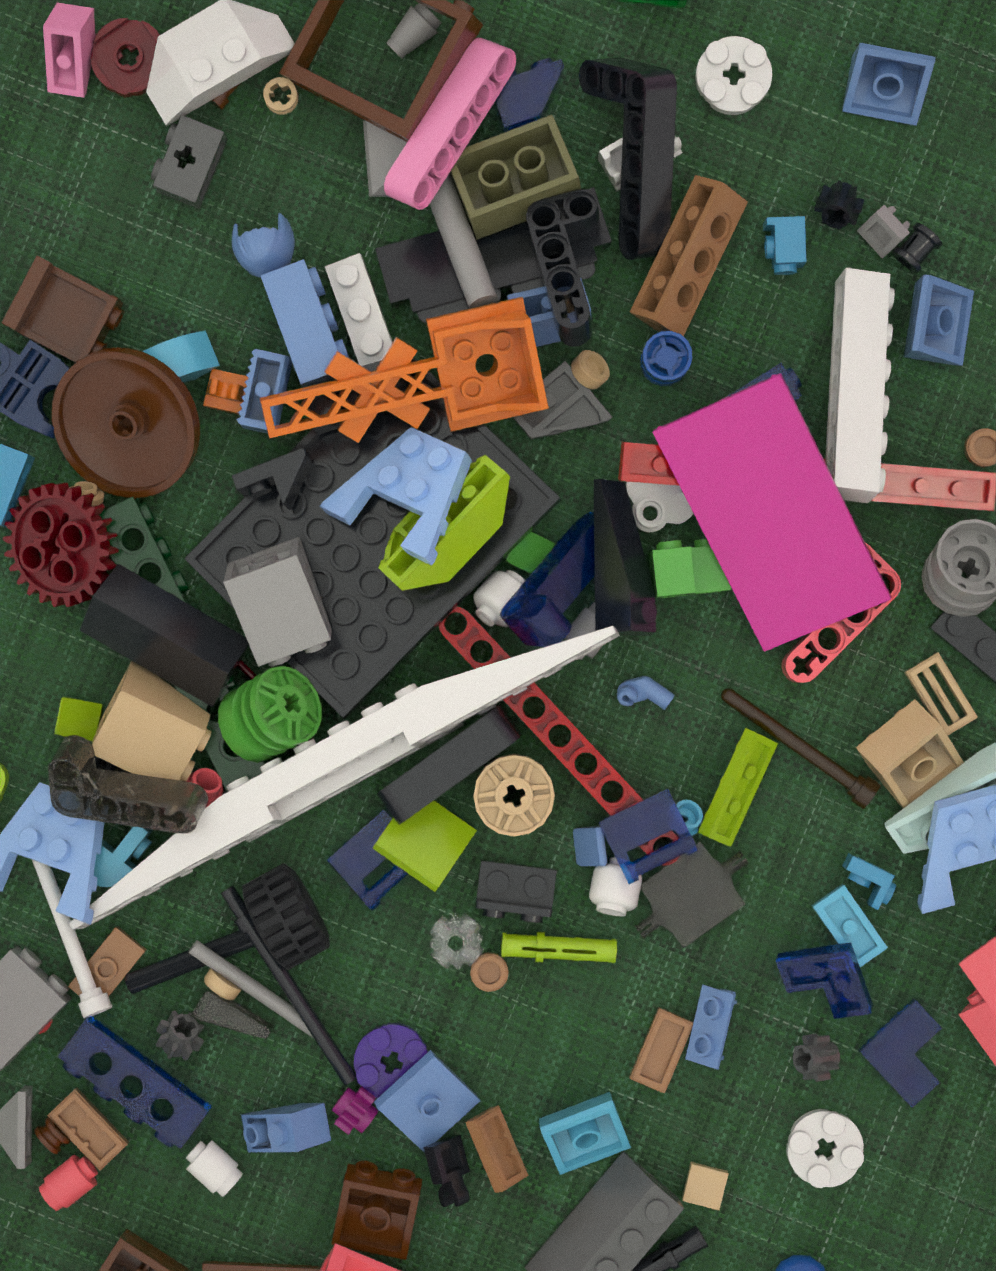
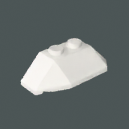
[146,0,295,126]

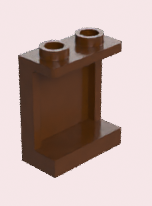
[1,256,124,363]

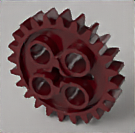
[3,482,119,607]

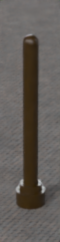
[721,688,881,809]

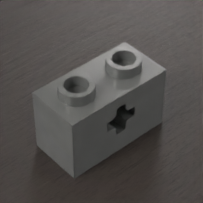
[151,115,228,209]

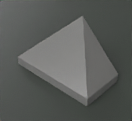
[363,121,407,197]
[0,1086,32,1169]

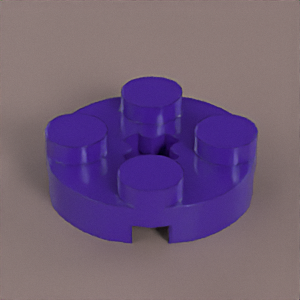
[354,1023,428,1098]

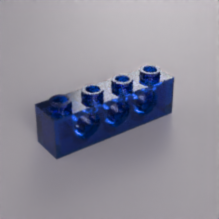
[58,1016,212,1149]

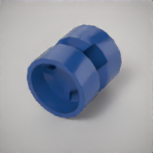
[640,331,692,386]

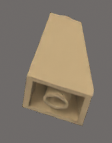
[88,661,212,793]

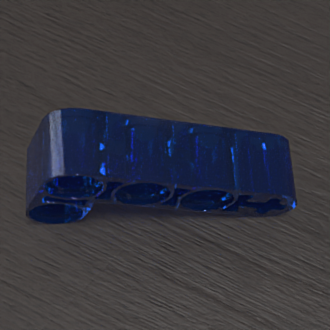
[500,511,595,647]

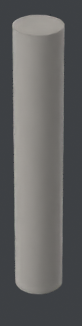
[429,173,498,309]

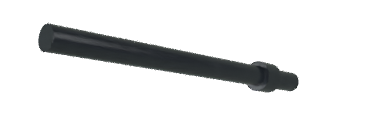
[220,885,356,1086]

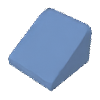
[573,825,607,866]

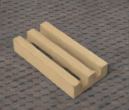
[904,652,978,736]

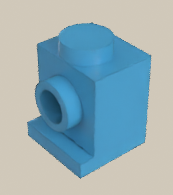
[763,216,806,275]

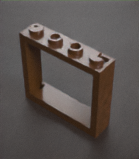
[279,0,483,142]

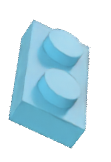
[811,884,888,970]

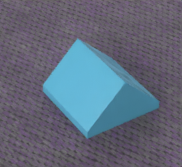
[539,1092,631,1175]

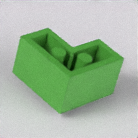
[648,539,731,599]

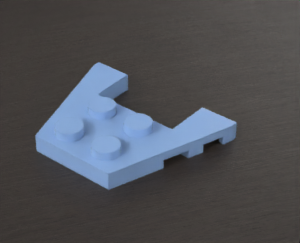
[320,427,472,566]
[0,782,106,925]
[917,785,996,914]

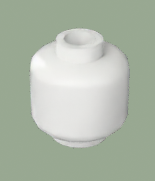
[473,570,530,627]
[589,857,642,916]

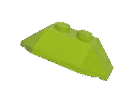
[378,455,510,591]

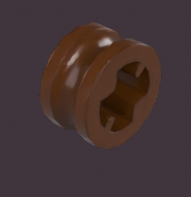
[34,1117,71,1154]

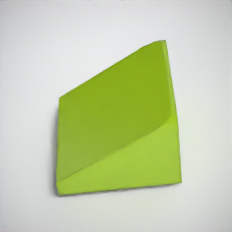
[54,697,103,741]

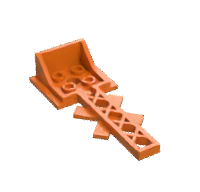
[260,297,549,443]

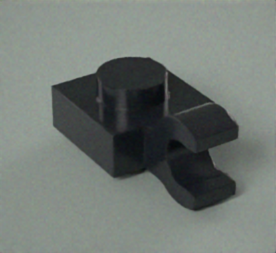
[423,1135,470,1207]

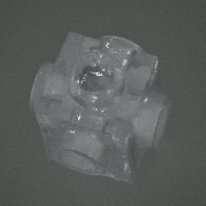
[428,912,484,970]

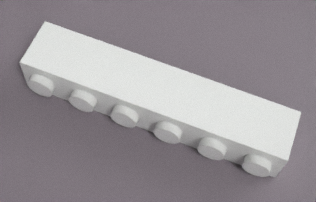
[825,268,895,503]

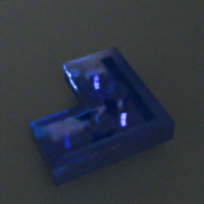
[776,942,873,1019]
[859,999,942,1108]

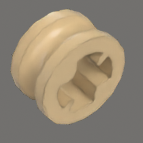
[263,77,299,115]

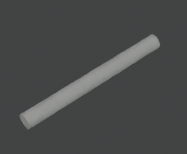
[188,940,313,1038]

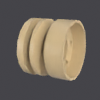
[473,753,555,837]

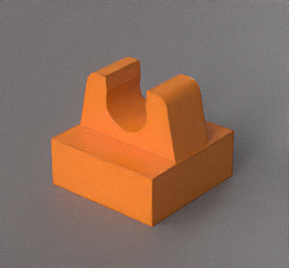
[203,369,249,415]

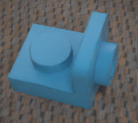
[842,853,896,910]

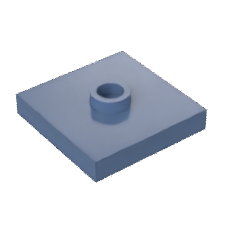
[374,1050,480,1152]

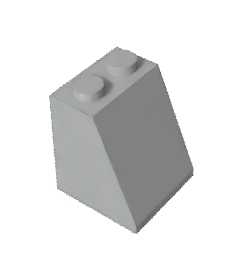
[223,537,332,667]
[0,946,72,1071]

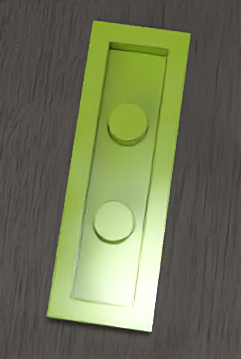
[698,728,778,847]

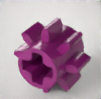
[331,1086,379,1135]

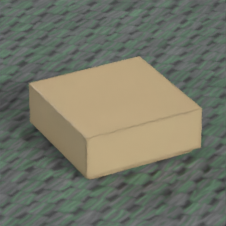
[681,1162,729,1210]

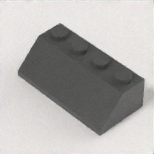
[525,1151,684,1271]

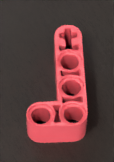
[782,543,901,683]

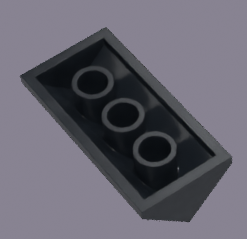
[80,564,249,707]

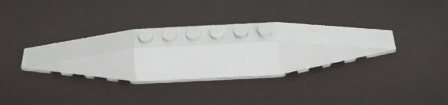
[69,626,620,930]

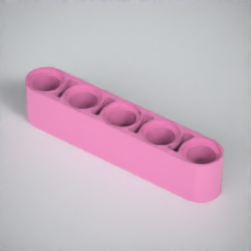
[384,38,516,210]

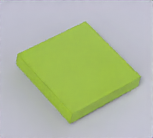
[372,800,477,892]

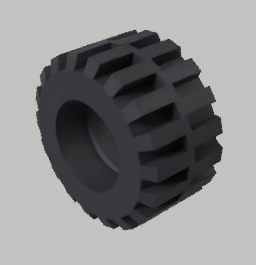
[242,863,330,970]

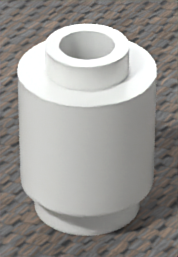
[186,1140,243,1197]

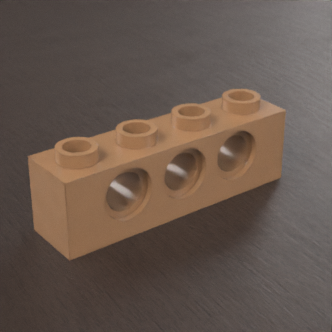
[630,175,748,336]

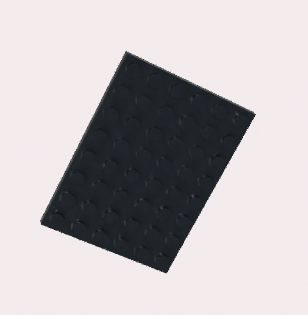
[184,358,561,719]

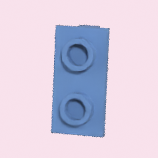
[685,985,737,1070]

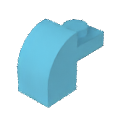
[143,330,220,382]
[94,821,153,887]

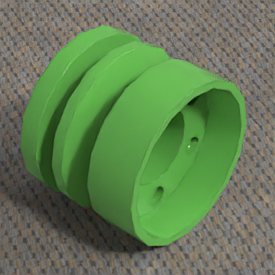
[218,666,322,763]

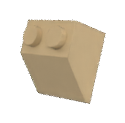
[856,699,964,808]

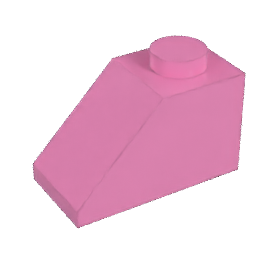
[43,3,95,98]

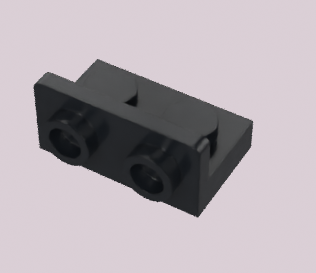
[475,860,557,923]

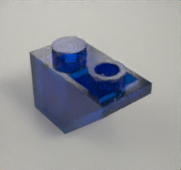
[494,58,564,133]

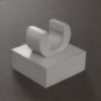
[857,205,910,259]

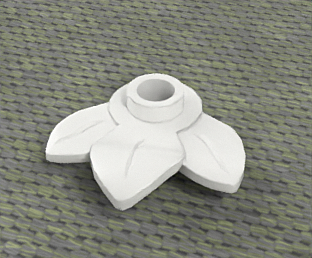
[626,482,694,532]

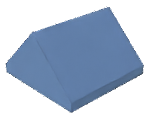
[842,43,935,126]
[904,275,974,366]

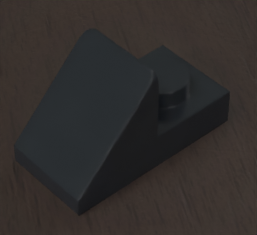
[232,448,312,510]

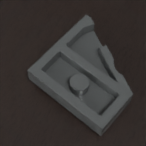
[512,361,612,440]

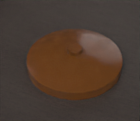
[52,347,200,498]

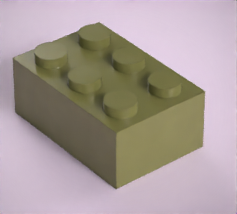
[450,115,581,240]

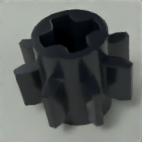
[814,180,864,230]

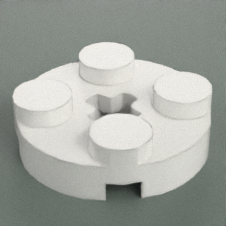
[695,36,772,115]
[786,1109,864,1188]

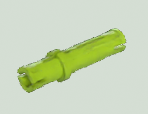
[501,932,617,963]

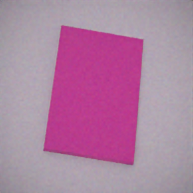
[652,373,891,652]

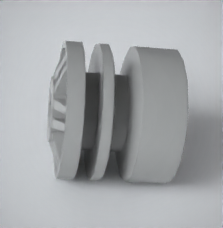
[921,519,996,617]

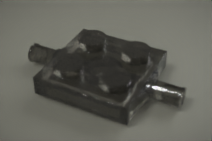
[634,841,749,948]

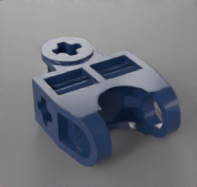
[0,340,70,439]

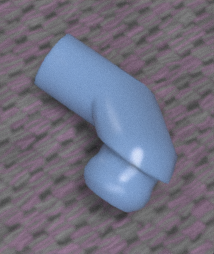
[617,676,675,710]

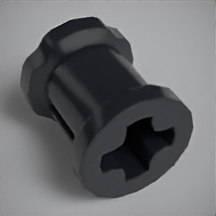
[892,223,943,274]

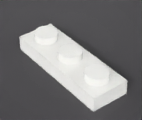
[325,253,393,366]

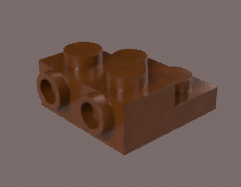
[331,1161,423,1260]

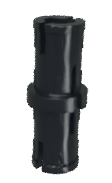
[633,1225,709,1271]

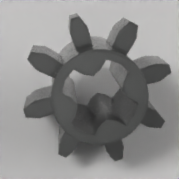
[156,1011,204,1061]
[793,1034,840,1082]

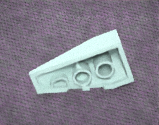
[884,742,996,854]

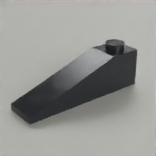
[594,479,657,636]

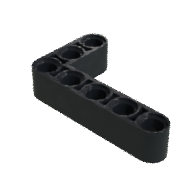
[579,57,677,260]

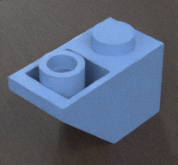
[241,1103,331,1152]

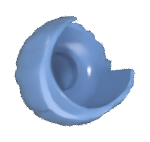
[232,213,295,278]

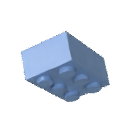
[260,259,349,388]

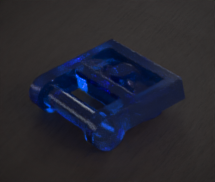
[598,788,698,885]
[327,809,408,911]

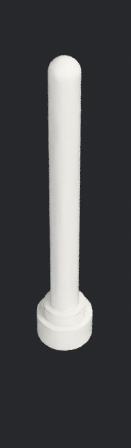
[32,860,112,1019]

